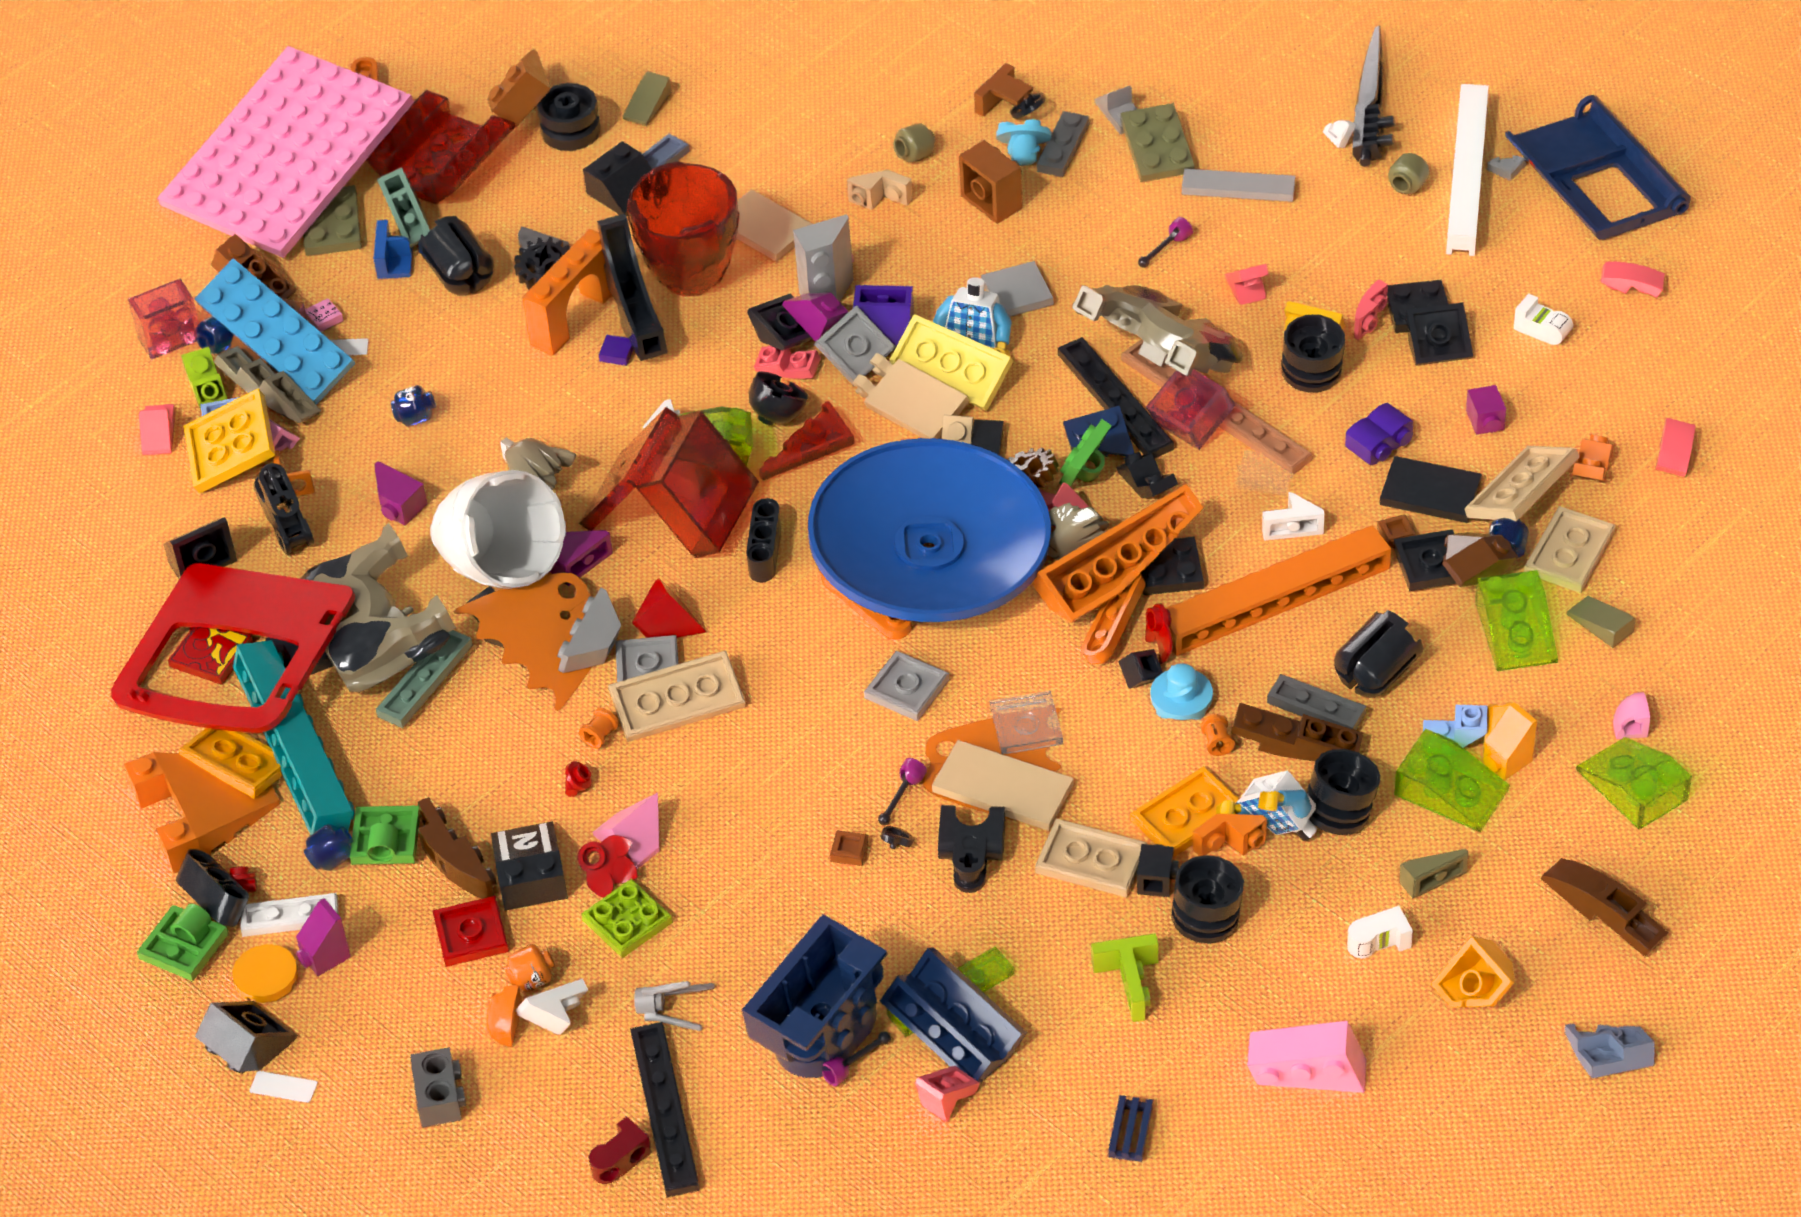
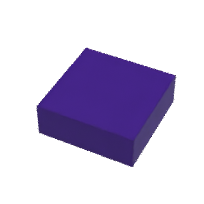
[598,335,633,366]

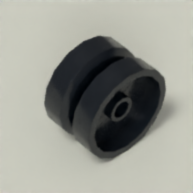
[537,83,601,151]

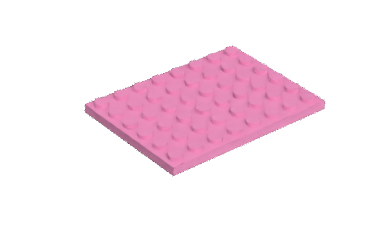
[157,46,414,258]

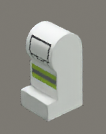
[1514,293,1573,345]
[1347,906,1413,958]

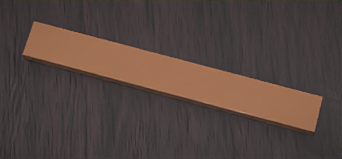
[1121,339,1312,476]

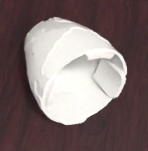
[430,470,566,589]

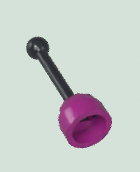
[1138,217,1193,268]
[878,758,927,825]
[822,1031,891,1086]

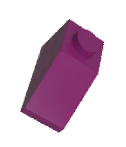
[782,292,849,342]
[374,461,427,526]
[549,530,613,586]
[296,898,351,977]

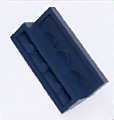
[880,947,1027,1083]

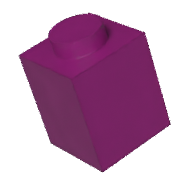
[1466,385,1506,435]

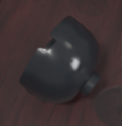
[749,371,808,426]

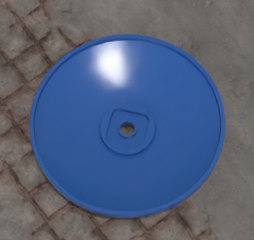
[808,438,1051,622]

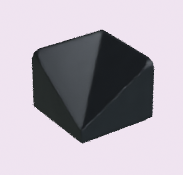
[1118,649,1163,688]

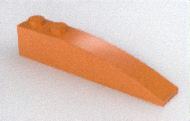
[1033,484,1204,623]

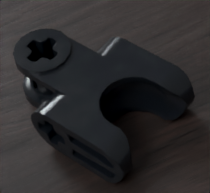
[253,463,314,555]
[938,805,1006,893]

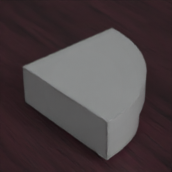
[1487,155,1526,181]

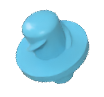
[996,120,1051,166]
[1150,663,1213,720]

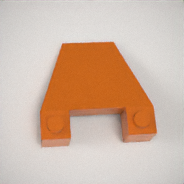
[124,752,280,874]

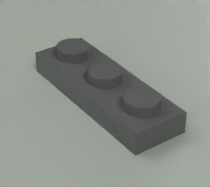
[1037,111,1089,177]
[1267,674,1366,730]

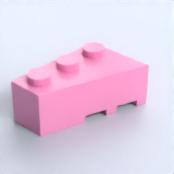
[1247,1021,1366,1093]

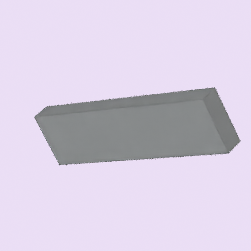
[1182,169,1295,202]

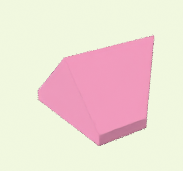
[593,792,660,869]

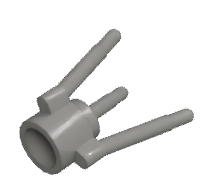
[634,981,715,1031]

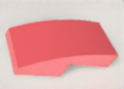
[1600,262,1665,298]
[1354,279,1388,340]
[754,346,821,379]
[1655,418,1696,477]

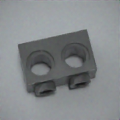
[410,1047,466,1128]

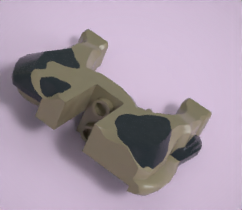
[1072,285,1243,376]
[300,523,456,693]

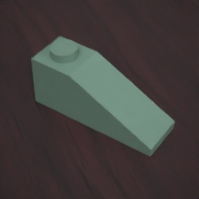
[377,167,430,247]

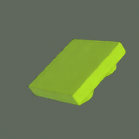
[581,879,673,958]

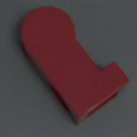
[588,1116,652,1184]

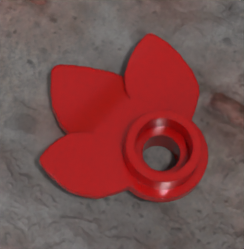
[1145,603,1173,664]
[577,835,638,898]

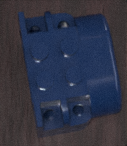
[742,914,887,1078]

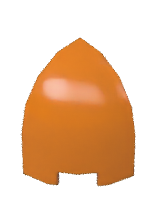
[486,985,522,1047]

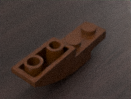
[1231,703,1363,761]
[418,797,497,899]
[1540,858,1668,957]

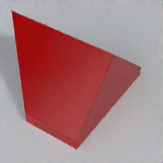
[632,578,707,638]

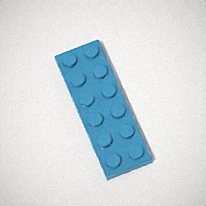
[194,258,356,405]

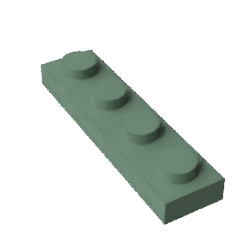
[376,630,473,728]

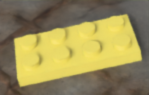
[889,314,1014,411]

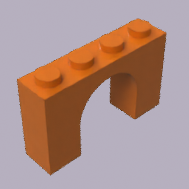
[522,228,612,356]

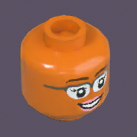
[504,944,555,992]

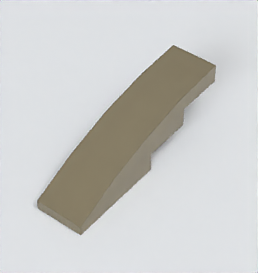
[214,346,321,423]

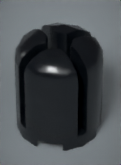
[418,216,494,296]
[1334,610,1423,698]

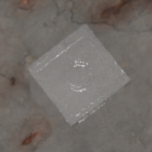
[989,690,1063,755]

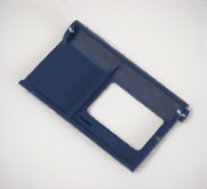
[1505,95,1691,240]

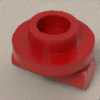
[565,761,592,797]
[229,866,257,892]

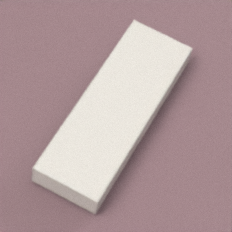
[241,893,339,937]

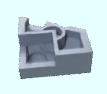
[1565,1024,1655,1078]

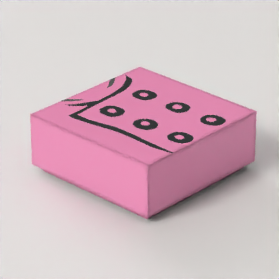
[305,298,343,332]

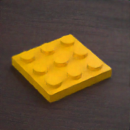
[184,388,276,494]

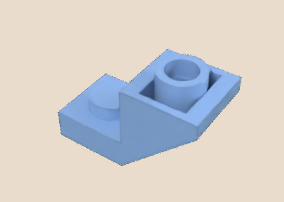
[1422,705,1487,753]

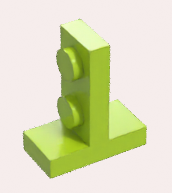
[1091,933,1158,1022]

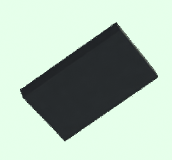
[1379,456,1482,523]

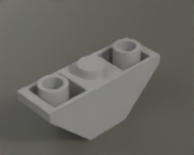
[557,588,621,673]

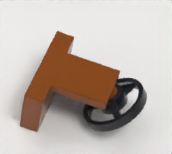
[974,63,1046,119]

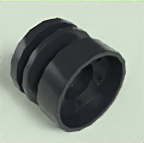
[1281,314,1345,393]
[1307,749,1381,835]
[1171,855,1244,944]

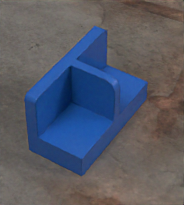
[373,220,413,279]

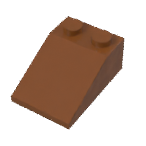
[487,49,551,128]

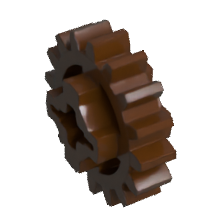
[1008,447,1059,489]

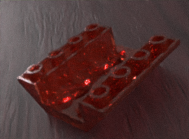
[366,90,516,204]

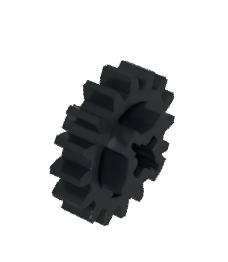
[514,237,571,290]

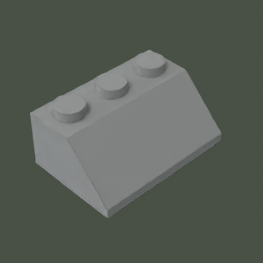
[793,214,854,302]

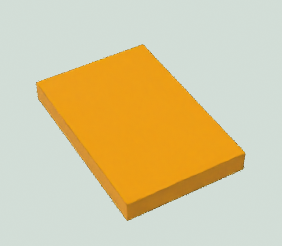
[179,728,283,798]
[1130,766,1239,857]

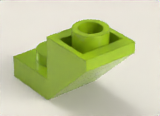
[181,347,227,409]

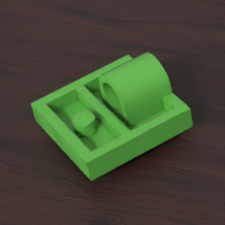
[1059,419,1112,487]
[350,806,420,865]
[137,904,229,981]

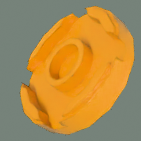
[232,944,299,1003]

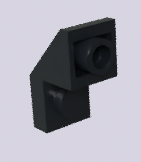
[1116,451,1178,498]

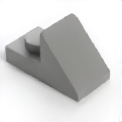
[1095,86,1137,135]

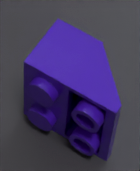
[853,285,914,351]

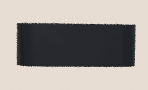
[746,498,781,583]
[176,849,249,927]

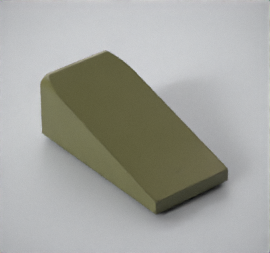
[623,72,672,126]
[1567,596,1635,648]
[1399,849,1468,899]

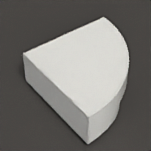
[1323,120,1356,148]

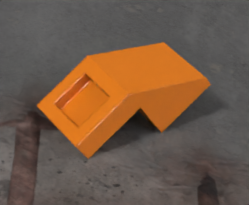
[1572,434,1614,480]
[1193,814,1267,856]

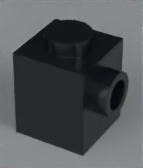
[1137,844,1179,897]

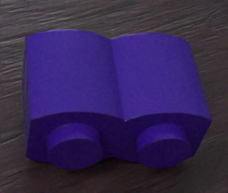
[1345,402,1413,466]

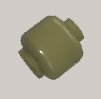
[893,123,935,162]
[1388,153,1430,195]

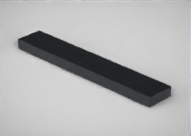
[1058,337,1174,459]
[630,1022,700,1198]

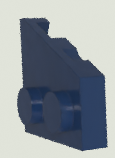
[1063,406,1134,457]

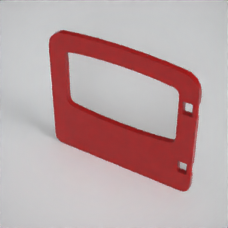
[111,563,355,733]

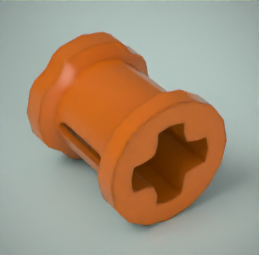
[578,707,619,749]
[1200,714,1235,756]

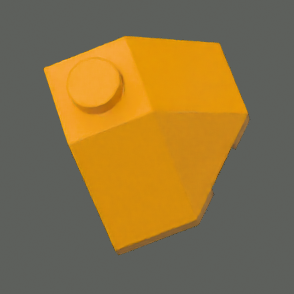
[1483,702,1537,780]
[1431,936,1515,1008]

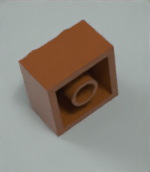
[959,140,1022,224]

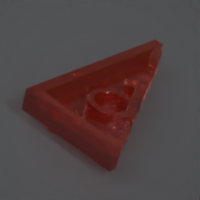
[759,401,855,481]

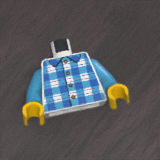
[933,277,1012,357]
[1216,770,1317,841]

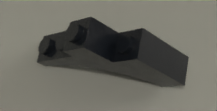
[597,214,668,361]

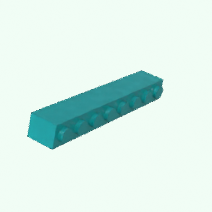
[233,640,355,839]

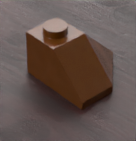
[1442,532,1519,587]

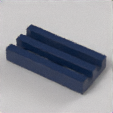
[1108,1095,1153,1162]

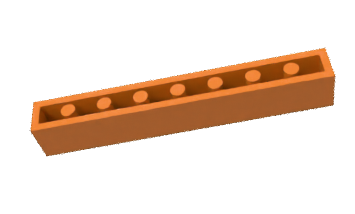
[1166,525,1391,656]

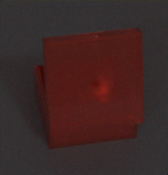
[579,407,759,558]

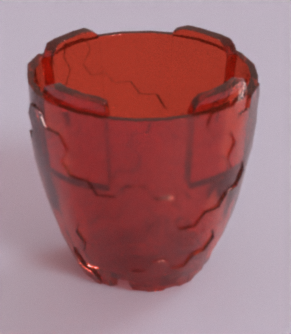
[627,161,740,297]

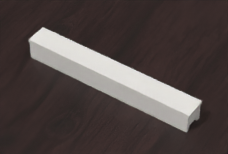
[1446,84,1488,256]

